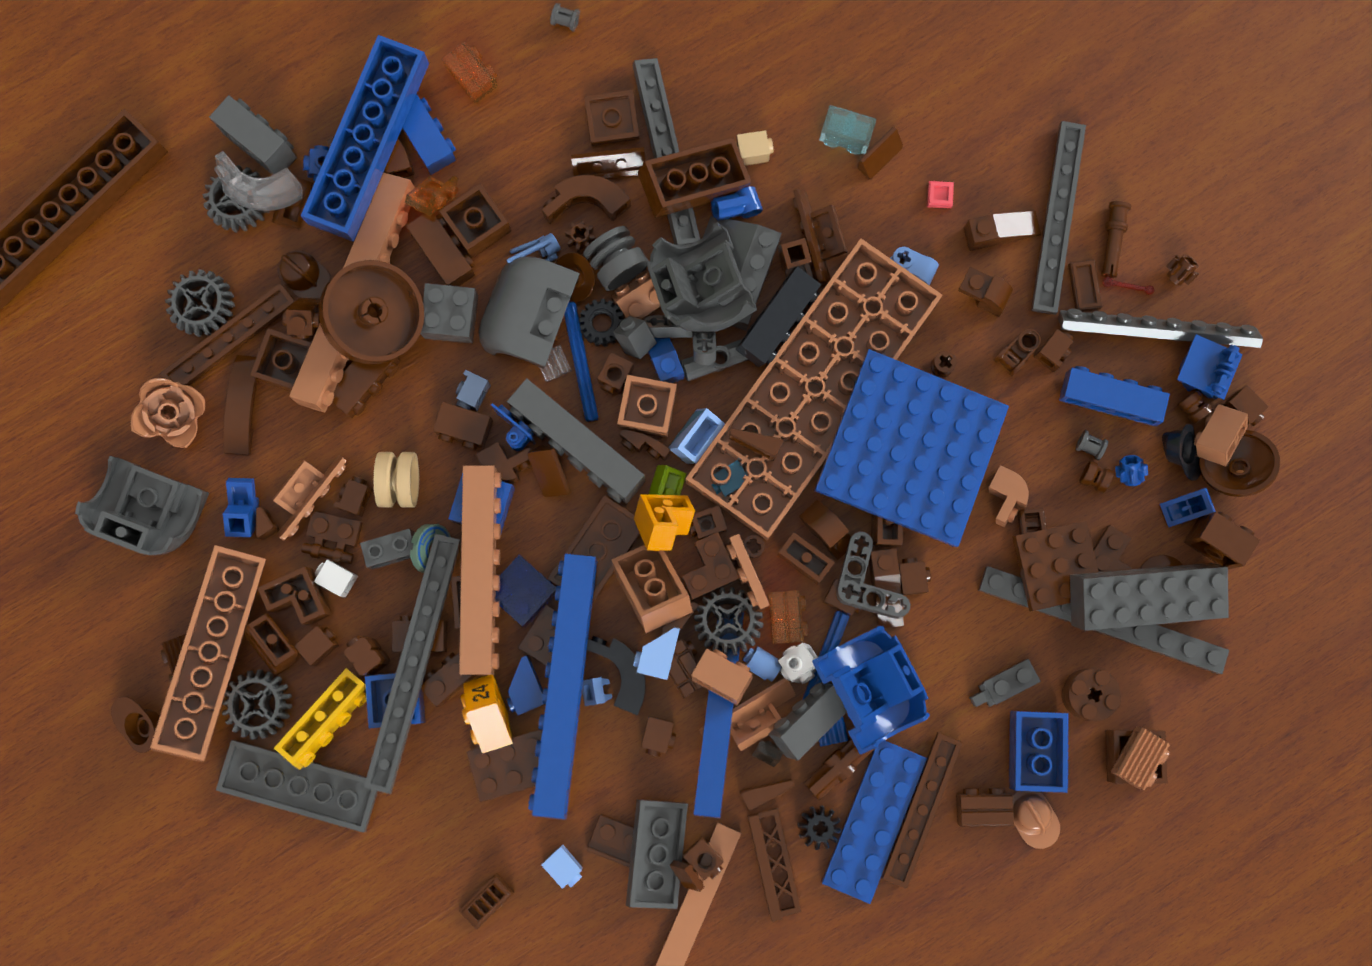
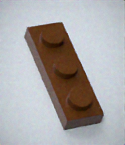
[571,147,646,178]

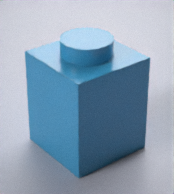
[712,460,747,497]

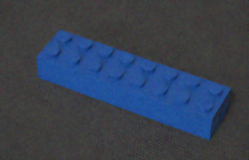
[301,35,429,242]

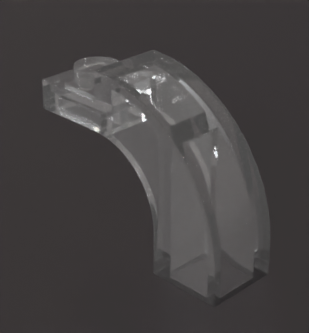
[215,151,303,211]

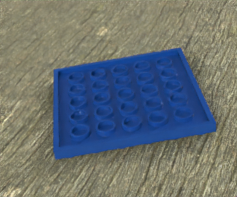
[814,349,1009,547]

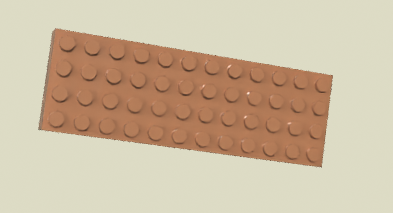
[685,239,943,541]

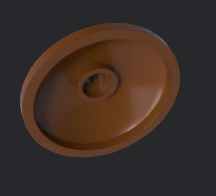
[1200,430,1280,497]

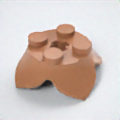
[131,378,205,448]

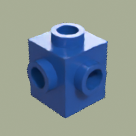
[303,146,329,182]

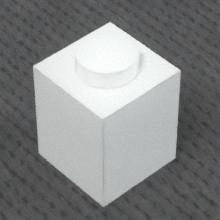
[314,560,358,598]

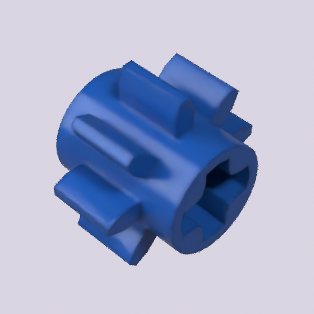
[1115,455,1148,486]

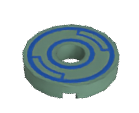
[410,524,451,573]

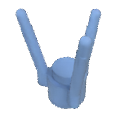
[507,233,561,263]

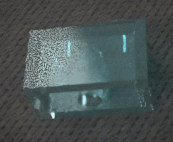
[819,105,877,154]

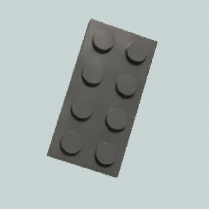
[626,799,688,909]

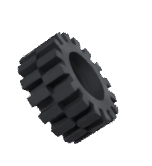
[579,299,624,347]

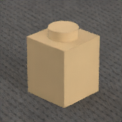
[736,130,773,166]

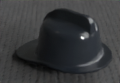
[1162,424,1201,481]

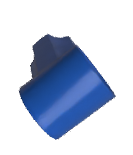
[711,186,763,221]

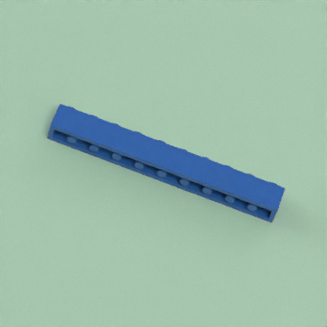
[528,554,598,819]

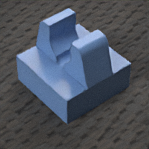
[582,677,612,706]

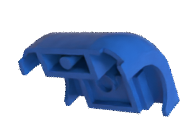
[812,626,930,755]

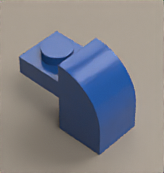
[223,478,259,537]

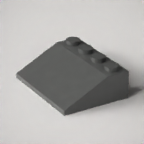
[703,216,782,331]

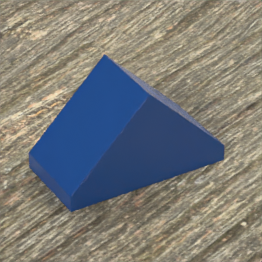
[1160,488,1216,527]

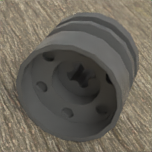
[583,226,649,291]

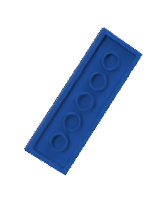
[821,740,927,904]

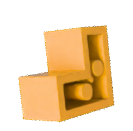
[634,494,695,551]

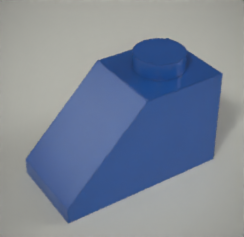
[648,338,684,383]
[506,655,545,715]

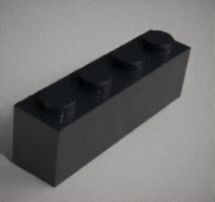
[735,266,821,367]

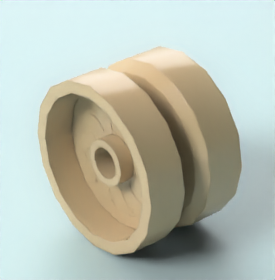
[373,452,419,508]

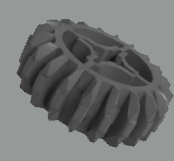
[202,165,271,232]
[165,269,235,337]
[694,587,763,656]
[222,670,293,740]

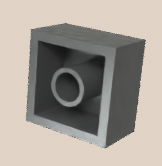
[420,283,479,343]

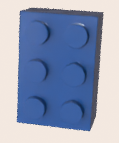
[1009,711,1068,793]

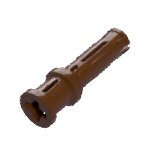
[1101,201,1132,278]

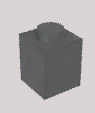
[613,316,657,359]

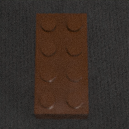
[637,138,751,218]

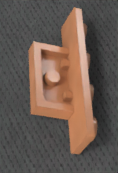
[272,455,347,541]
[699,678,796,751]

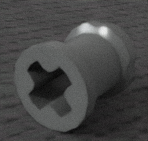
[550,3,580,31]
[1075,430,1109,461]

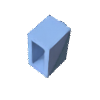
[668,408,725,464]

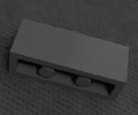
[769,682,847,760]

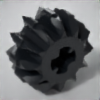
[797,805,842,850]

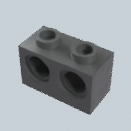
[360,529,415,570]

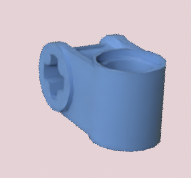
[890,247,939,286]

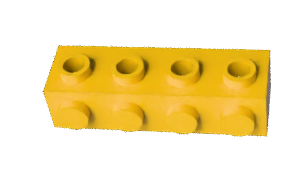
[274,668,367,770]

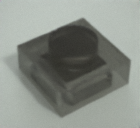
[752,740,783,767]

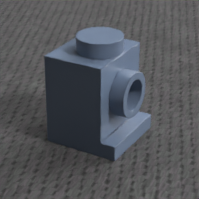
[456,370,491,411]

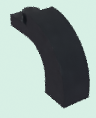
[587,636,646,715]

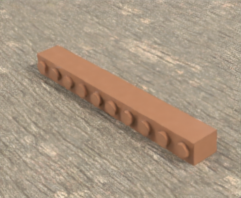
[289,172,417,413]

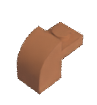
[988,465,1029,528]

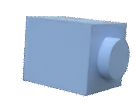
[542,845,583,888]

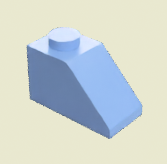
[633,628,680,680]

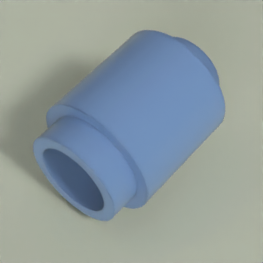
[743,646,782,682]

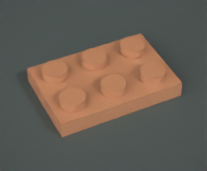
[726,534,770,611]

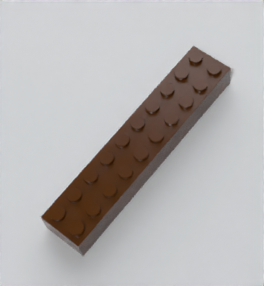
[0,109,168,310]

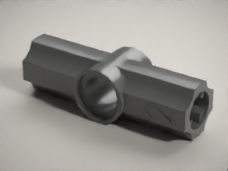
[680,339,748,382]

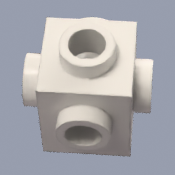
[778,643,818,684]

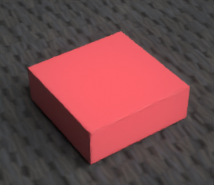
[927,181,954,209]

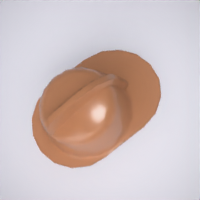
[1013,791,1060,849]

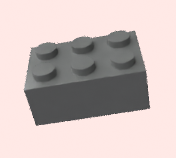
[209,95,297,179]

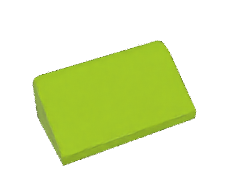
[648,465,687,495]

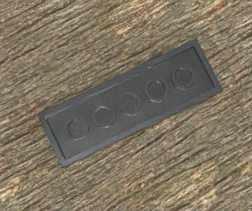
[216,740,378,833]

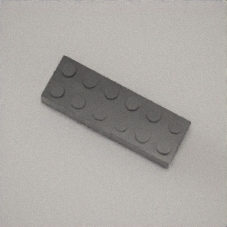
[507,378,646,504]
[1070,563,1229,631]

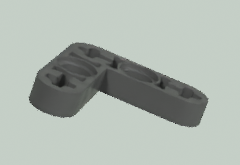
[644,315,716,365]
[836,532,910,619]

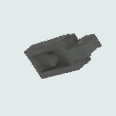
[969,659,1041,707]

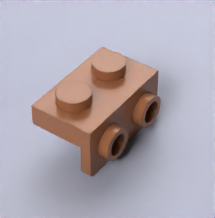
[611,271,661,319]

